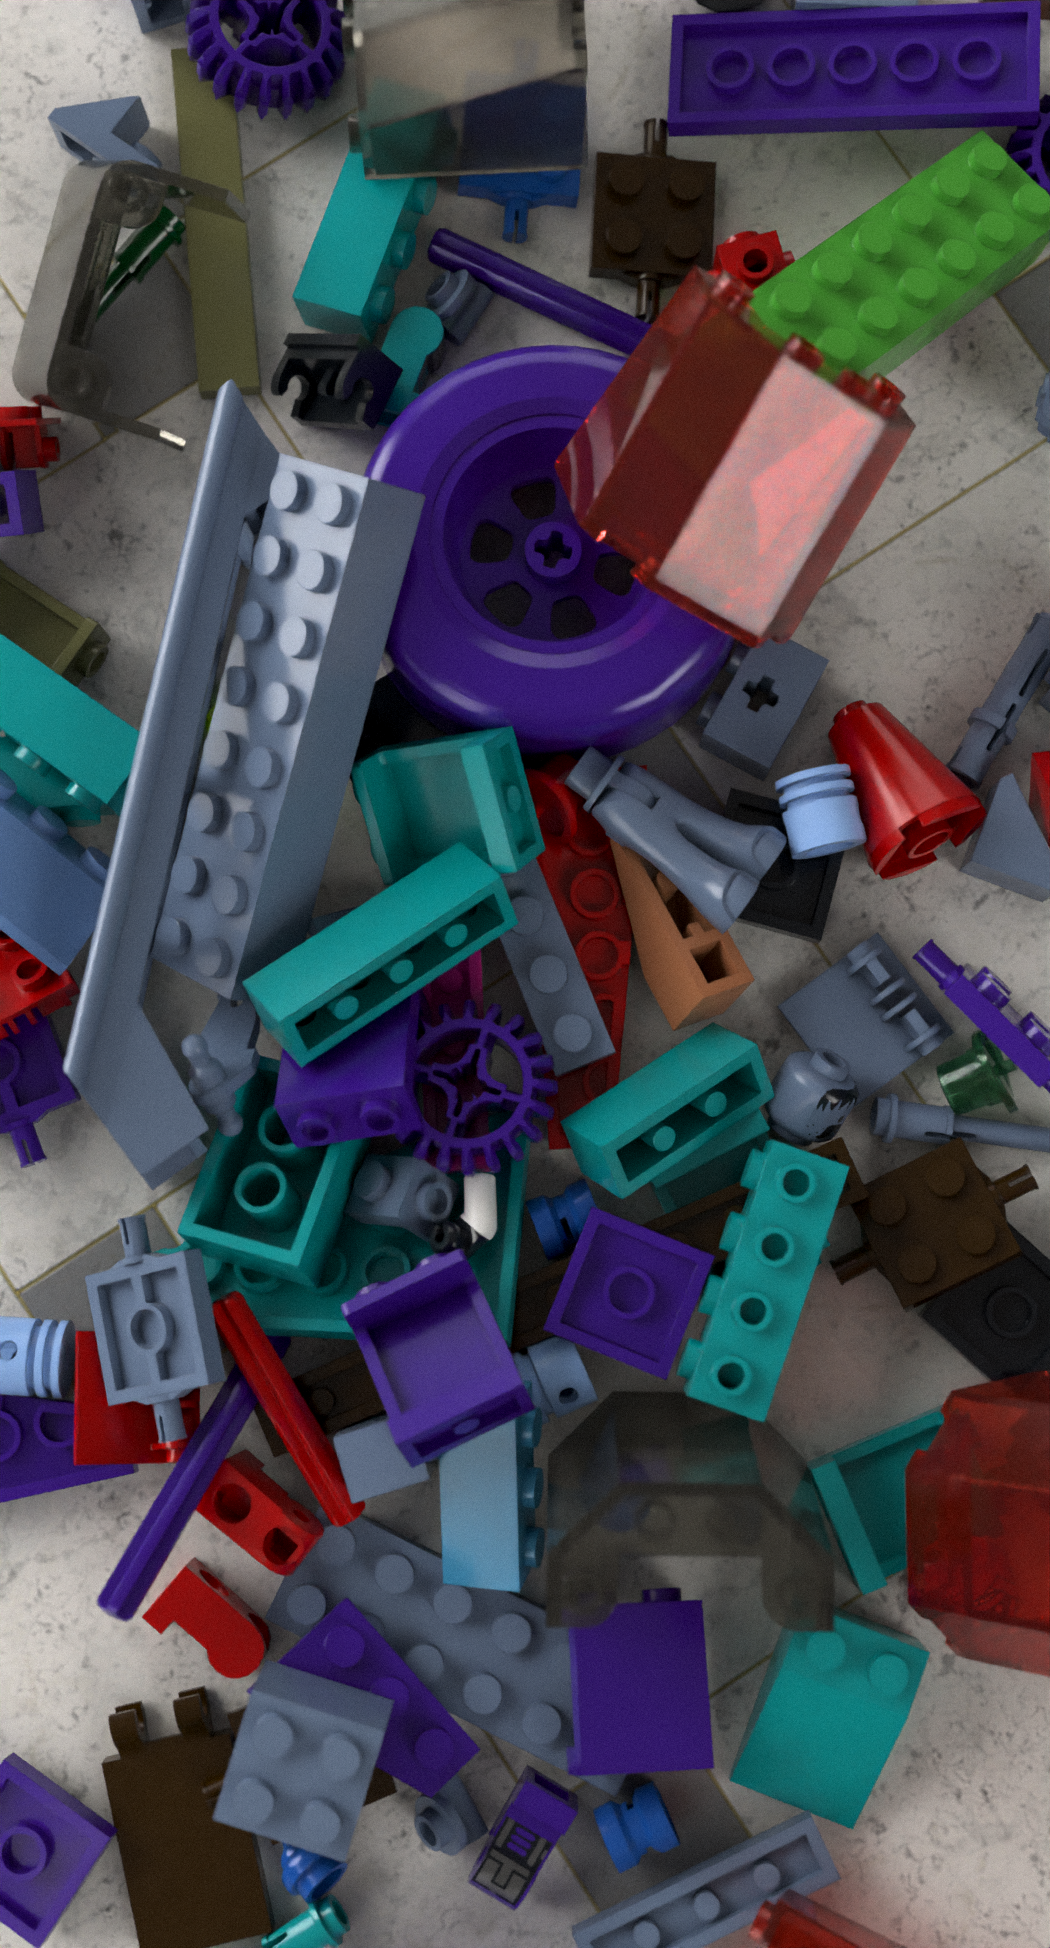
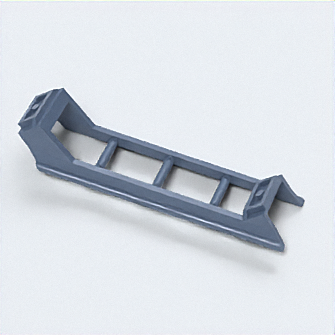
[63,379,280,1190]

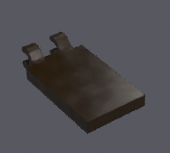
[101,1686,275,1948]

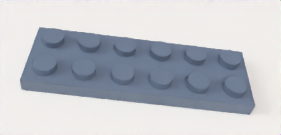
[264,1505,627,1797]

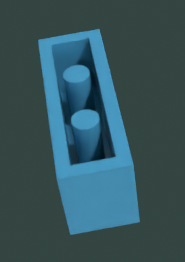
[439,1380,545,1593]

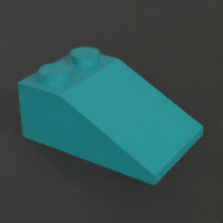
[728,1591,930,1830]

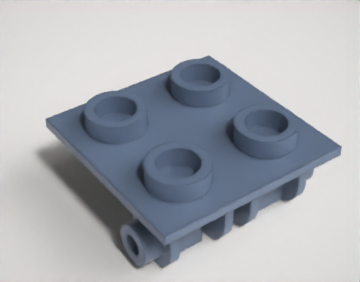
[777,932,954,1108]

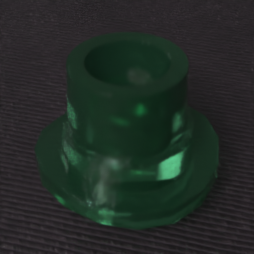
[936,1029,1019,1116]

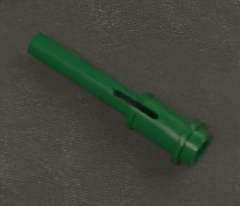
[37,202,186,370]

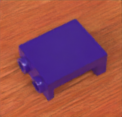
[274,988,432,1148]
[340,1249,536,1468]
[561,1588,714,1776]

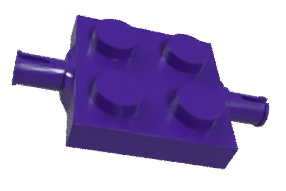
[912,939,1050,1093]
[0,1007,82,1168]

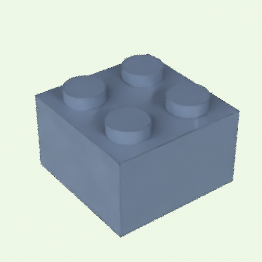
[212,1659,394,1862]

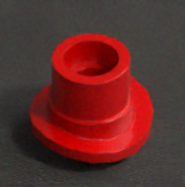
[524,754,586,845]

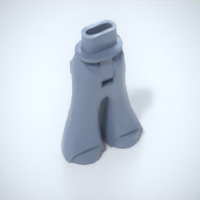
[564,746,787,934]

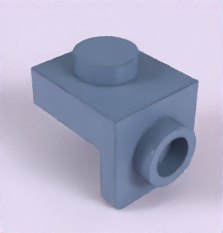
[343,1154,459,1242]

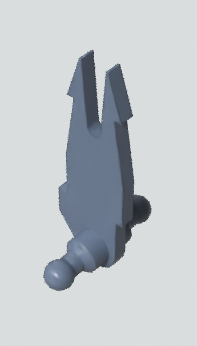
[181,994,261,1137]

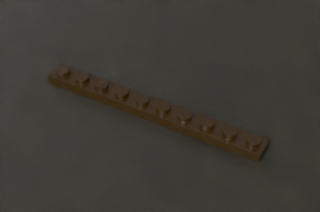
[254,1137,869,1458]

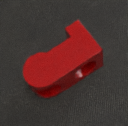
[196,1449,324,1577]
[142,1557,271,1679]

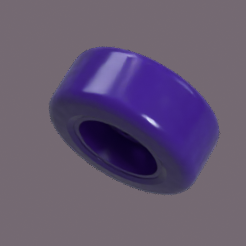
[363,345,757,765]

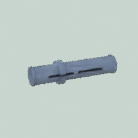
[945,612,1050,789]

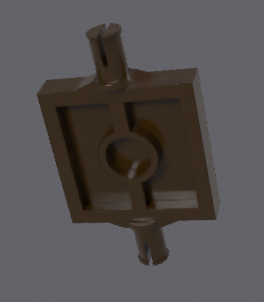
[589,118,716,324]
[829,1137,1039,1312]

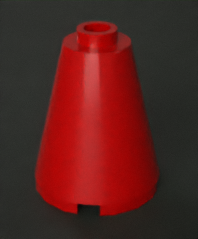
[828,700,987,880]

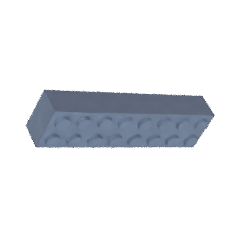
[151,453,426,1001]

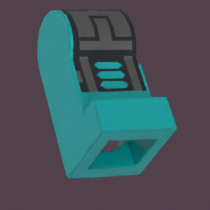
[377,306,446,428]

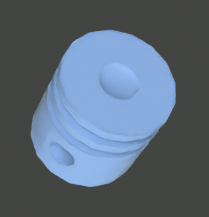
[775,764,867,859]
[0,1316,76,1398]
[512,1335,599,1425]

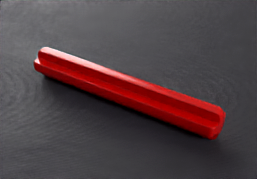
[211,1290,365,1527]

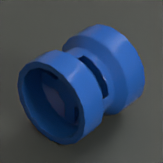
[525,1178,597,1261]
[593,1781,681,1873]

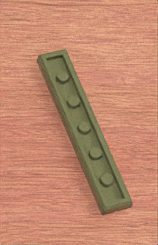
[171,48,262,400]

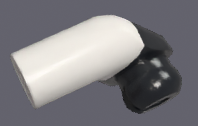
[429,1173,497,1259]

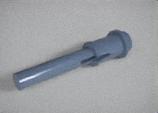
[869,1093,1050,1153]

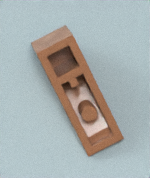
[610,839,755,1031]

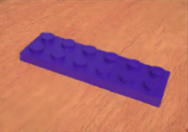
[667,0,1041,137]

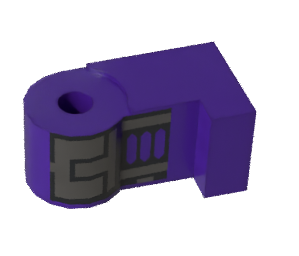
[468,1765,578,1910]

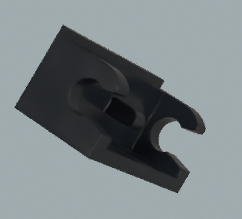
[271,333,403,430]

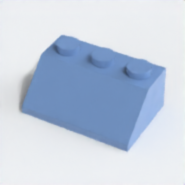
[0,769,110,976]

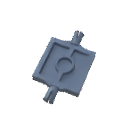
[85,1214,226,1444]

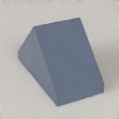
[959,773,1050,902]

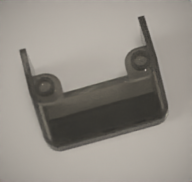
[12,160,251,452]

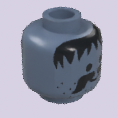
[764,1048,859,1146]

